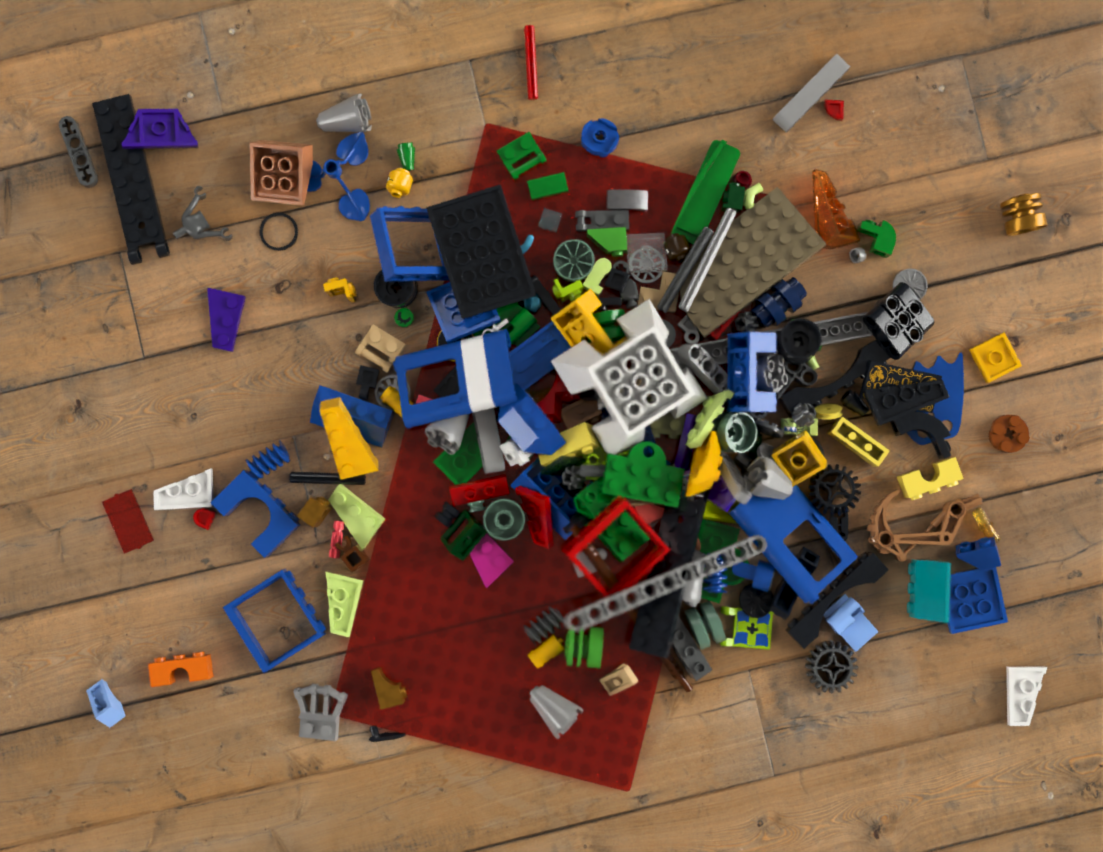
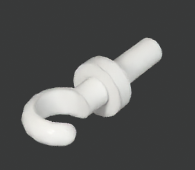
[482,318,509,335]

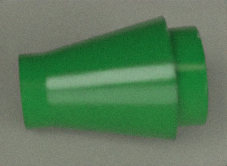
[396,142,415,171]

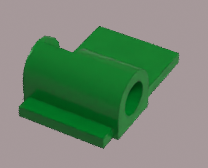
[496,303,540,347]

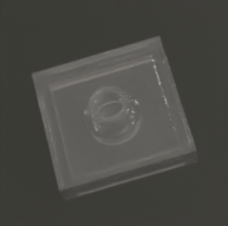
[626,233,667,273]

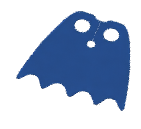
[907,352,964,445]

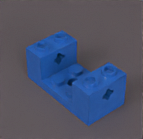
[727,332,777,412]

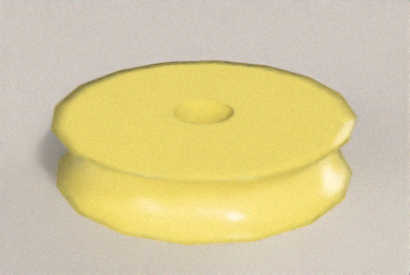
[814,403,843,420]

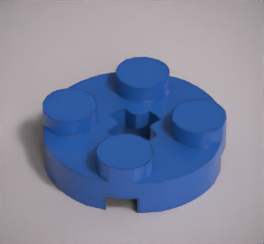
[581,118,619,157]

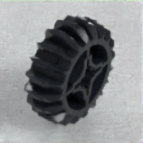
[808,464,861,516]

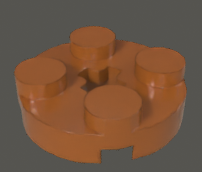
[988,415,1030,453]

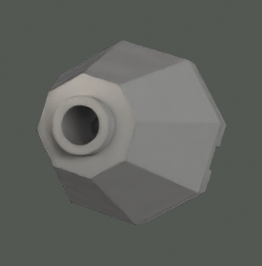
[743,456,793,500]

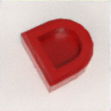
[193,508,217,530]

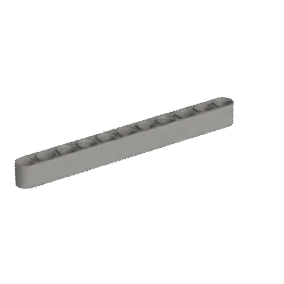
[564,535,767,631]

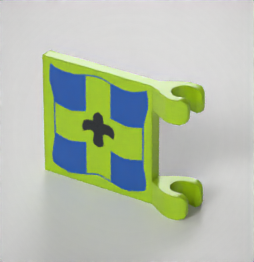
[718,606,773,650]

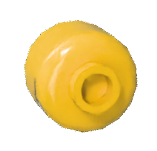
[386,168,413,198]

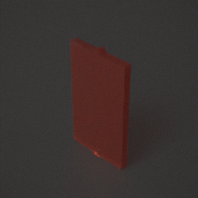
[102,489,154,554]

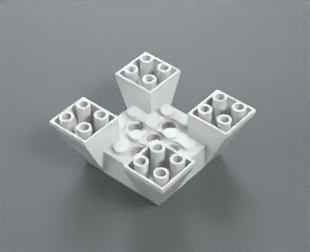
[551,299,707,455]

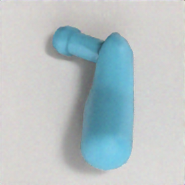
[521,235,534,254]

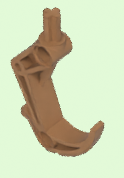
[867,489,983,562]

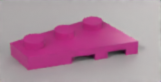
[469,533,514,588]

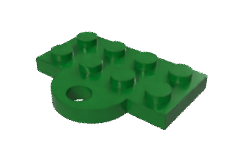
[601,442,684,508]

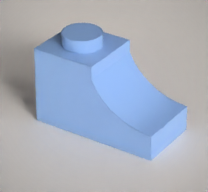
[86,679,125,728]

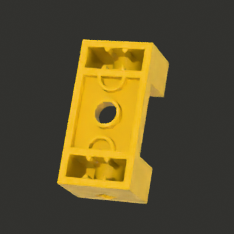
[551,289,627,355]

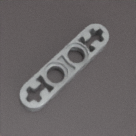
[718,452,752,504]

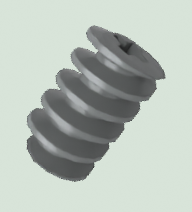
[523,606,564,646]

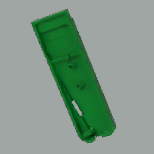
[670,140,740,245]

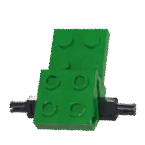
[563,477,649,563]

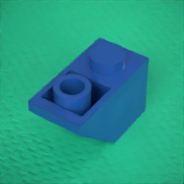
[955,537,1001,570]

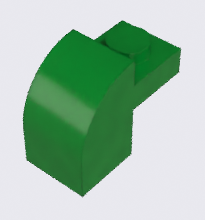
[856,220,896,258]

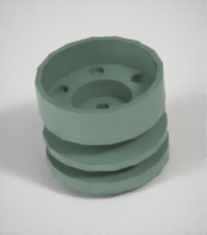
[712,412,757,453]

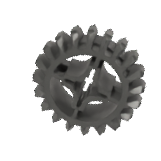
[805,640,858,694]

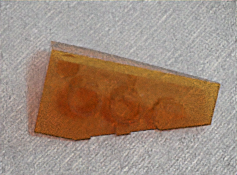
[812,169,860,249]

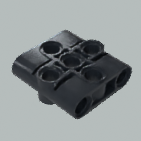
[863,282,935,360]

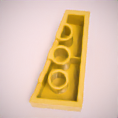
[320,397,379,480]

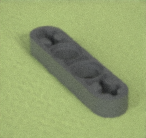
[59,116,98,188]

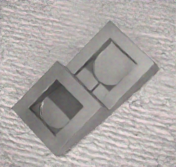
[607,190,648,211]

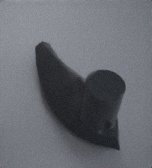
[369,725,406,742]

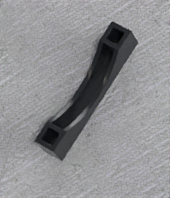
[778,340,891,417]
[785,552,889,649]

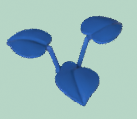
[307,132,370,222]

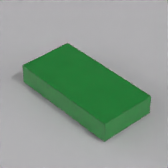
[527,172,569,200]

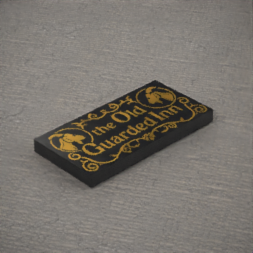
[859,360,942,413]

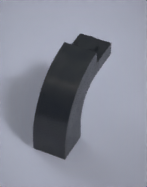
[890,411,951,459]

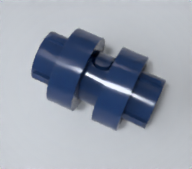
[751,277,807,328]

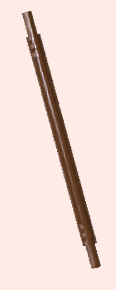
[569,524,693,692]

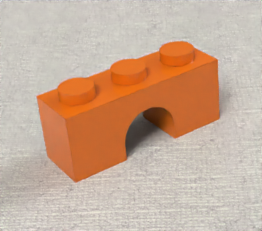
[148,651,214,687]

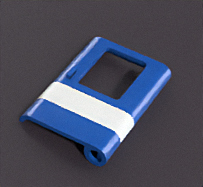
[393,329,518,428]

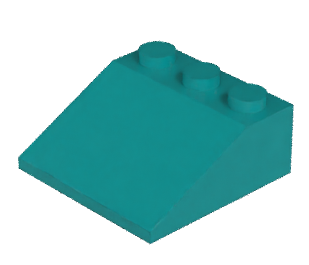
[907,559,951,623]

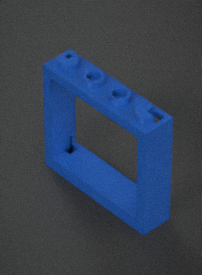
[370,206,450,281]
[223,569,326,673]

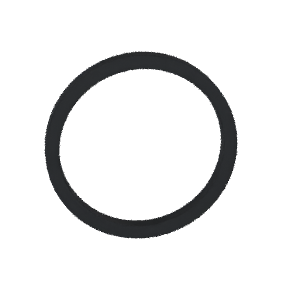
[259,212,298,251]

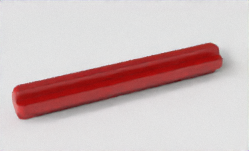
[524,25,538,100]

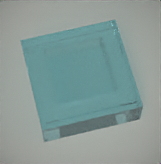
[538,208,562,233]

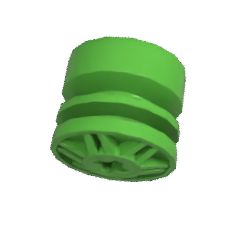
[565,625,603,669]

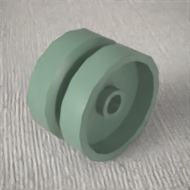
[684,600,726,650]

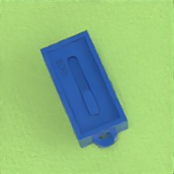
[509,321,572,391]

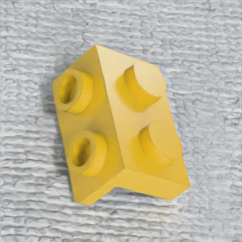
[323,277,357,303]

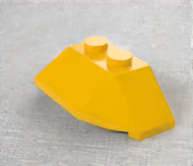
[685,430,723,497]

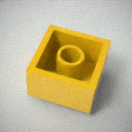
[771,430,827,487]

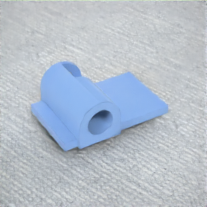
[823,594,878,652]

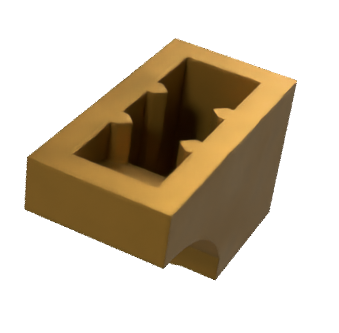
[371,667,407,710]

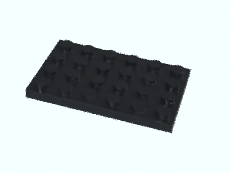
[426,184,536,320]

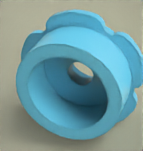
[524,294,541,312]

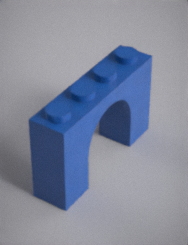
[210,470,301,558]

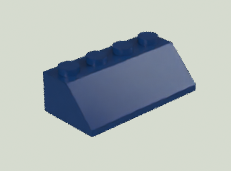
[310,385,395,448]
[510,457,579,540]

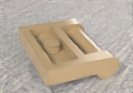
[355,325,406,373]

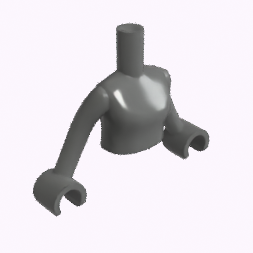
[173,186,233,241]

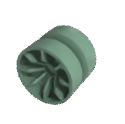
[553,239,594,282]
[483,499,525,540]

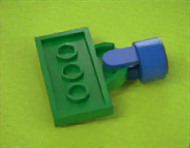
[698,519,776,604]

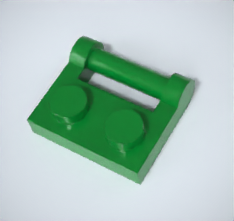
[497,132,547,180]

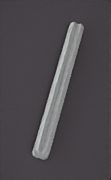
[679,208,736,312]

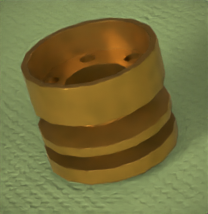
[1000,193,1048,236]

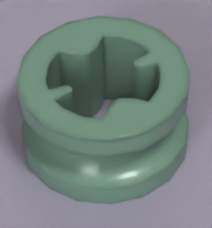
[467,500,486,513]

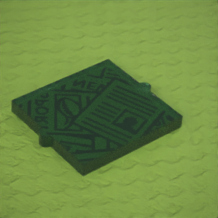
[541,456,586,476]

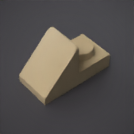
[600,664,638,696]

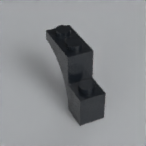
[769,547,820,620]

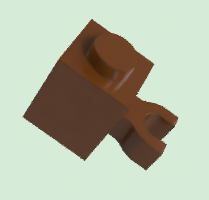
[335,536,370,572]

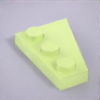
[685,390,734,449]
[328,484,385,550]
[326,571,364,637]

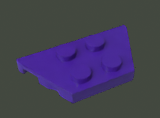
[122,109,198,149]

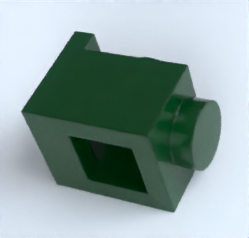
[721,183,745,214]

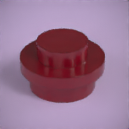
[733,171,752,189]

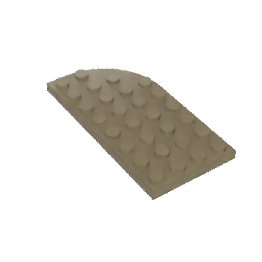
[680,187,826,338]

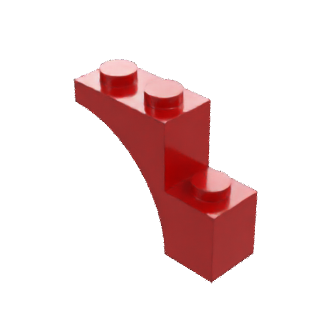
[537,372,581,424]

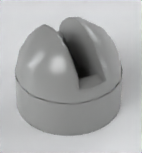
[849,247,867,263]

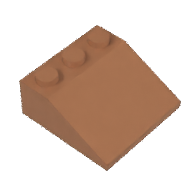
[250,140,313,206]

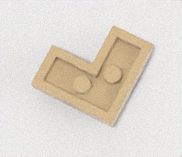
[637,271,679,313]

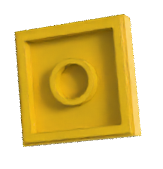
[969,332,1022,383]

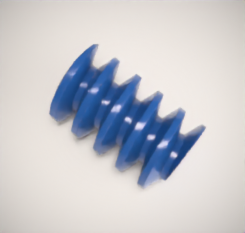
[246,440,290,479]
[703,553,727,593]

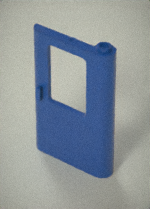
[729,485,858,604]

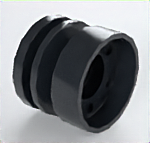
[373,266,418,308]
[776,318,822,365]

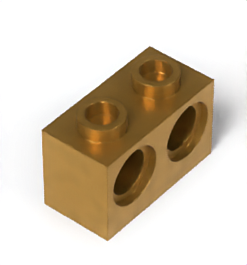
[297,496,332,527]

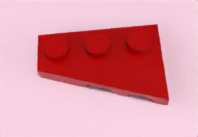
[515,485,554,549]

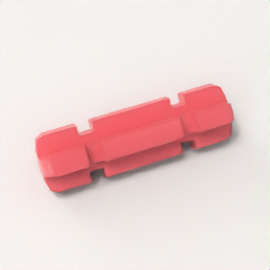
[329,520,345,558]

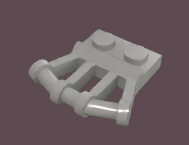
[294,683,348,741]

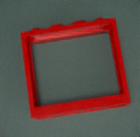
[562,495,670,605]

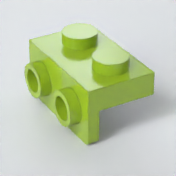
[552,279,583,302]

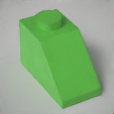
[587,227,627,257]

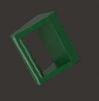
[440,509,487,561]

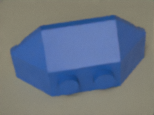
[498,383,566,455]

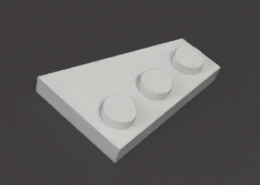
[154,468,214,510]

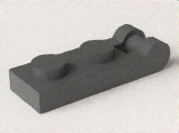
[575,210,629,232]

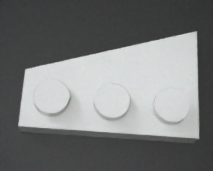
[1006,666,1047,726]

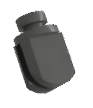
[619,279,639,309]

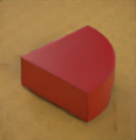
[824,100,844,121]

